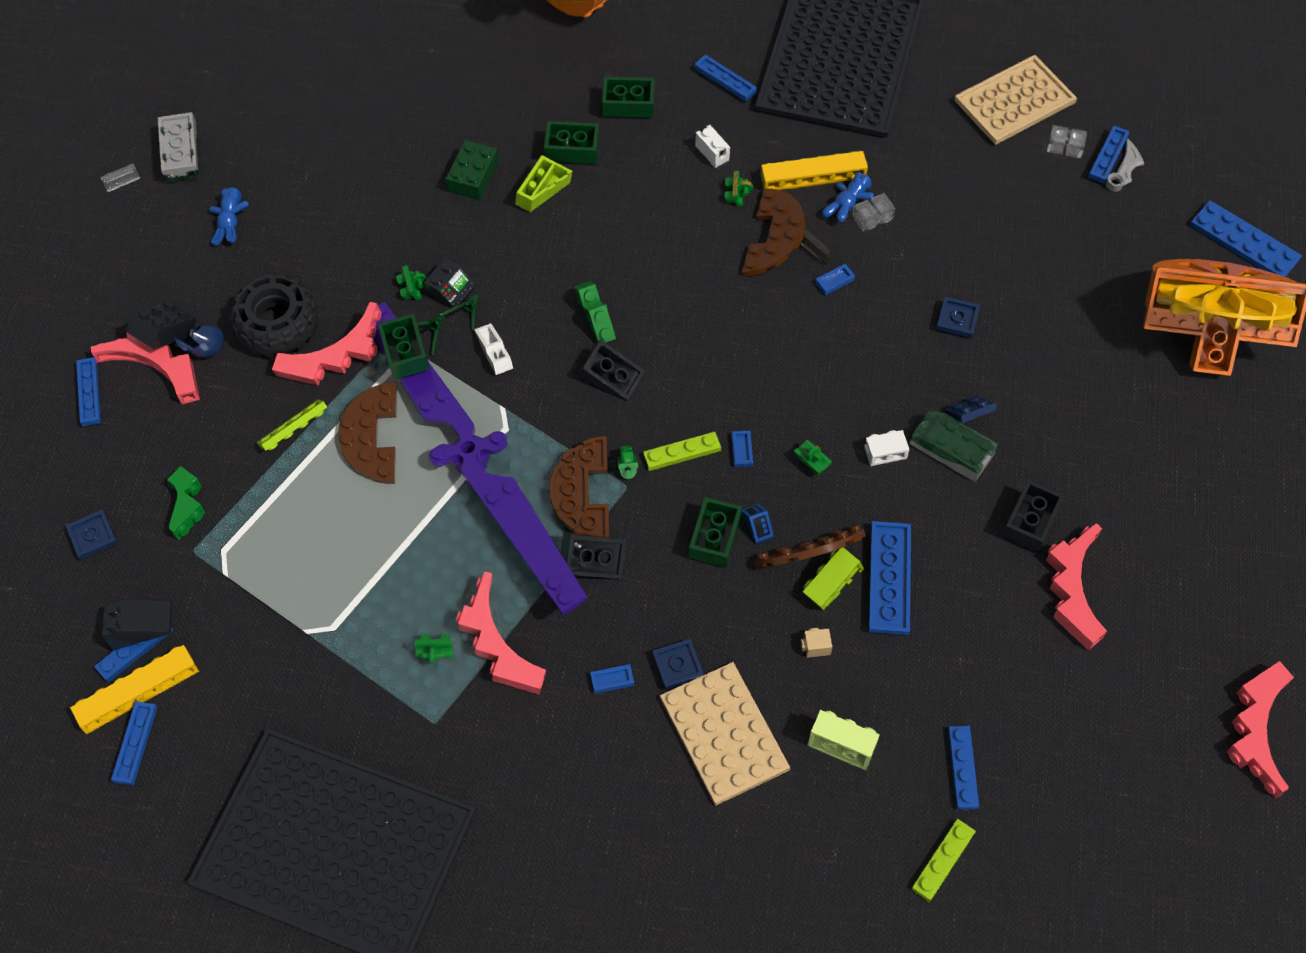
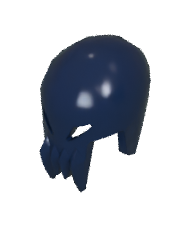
[174,324,224,358]

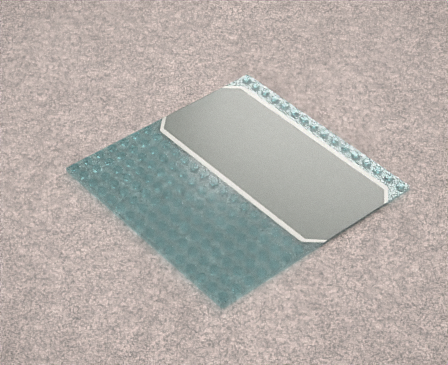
[193,350,627,724]

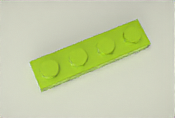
[257,400,327,451]
[643,432,721,471]
[911,819,976,902]

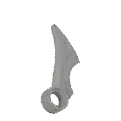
[1105,139,1144,192]

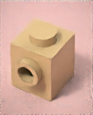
[801,628,832,658]

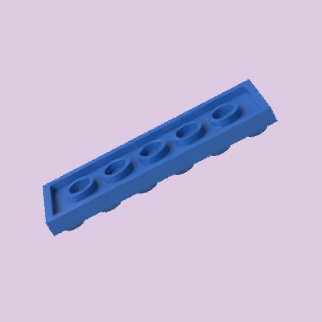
[1190,200,1302,277]
[869,521,911,635]

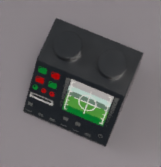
[424,258,477,308]

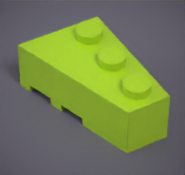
[515,156,572,212]
[803,548,864,610]

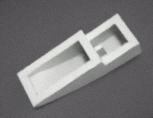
[474,323,513,375]

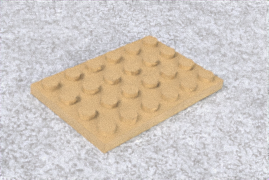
[954,55,1077,145]
[660,662,790,806]

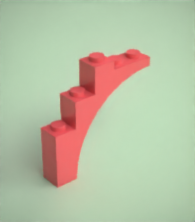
[272,302,381,386]
[91,332,200,404]
[1046,523,1107,651]
[456,572,546,694]
[1227,661,1294,798]

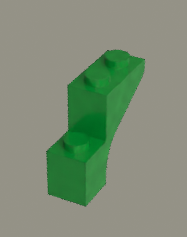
[574,281,616,343]
[167,466,205,541]

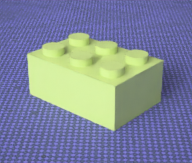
[808,710,879,770]

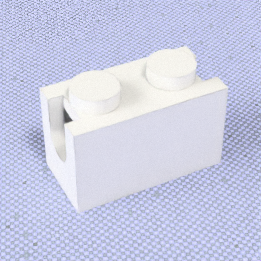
[696,125,730,168]
[864,430,909,466]

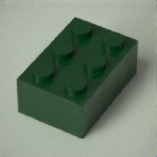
[602,77,655,118]
[544,121,600,164]
[446,140,499,201]
[378,313,430,380]
[689,497,742,568]

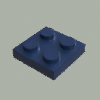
[936,297,980,338]
[945,396,997,423]
[66,509,118,560]
[652,639,704,690]

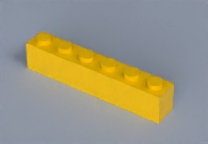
[761,151,868,190]
[70,645,199,734]

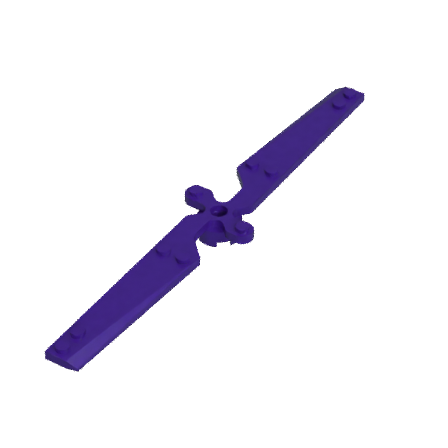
[374,302,587,615]

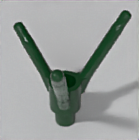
[439,294,479,331]
[417,315,445,356]

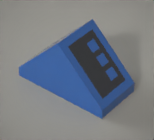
[742,504,774,544]

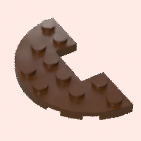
[742,189,806,276]
[338,382,397,484]
[550,436,609,537]
[752,524,866,567]

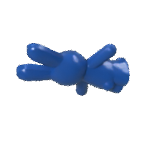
[822,172,874,223]
[209,188,249,246]

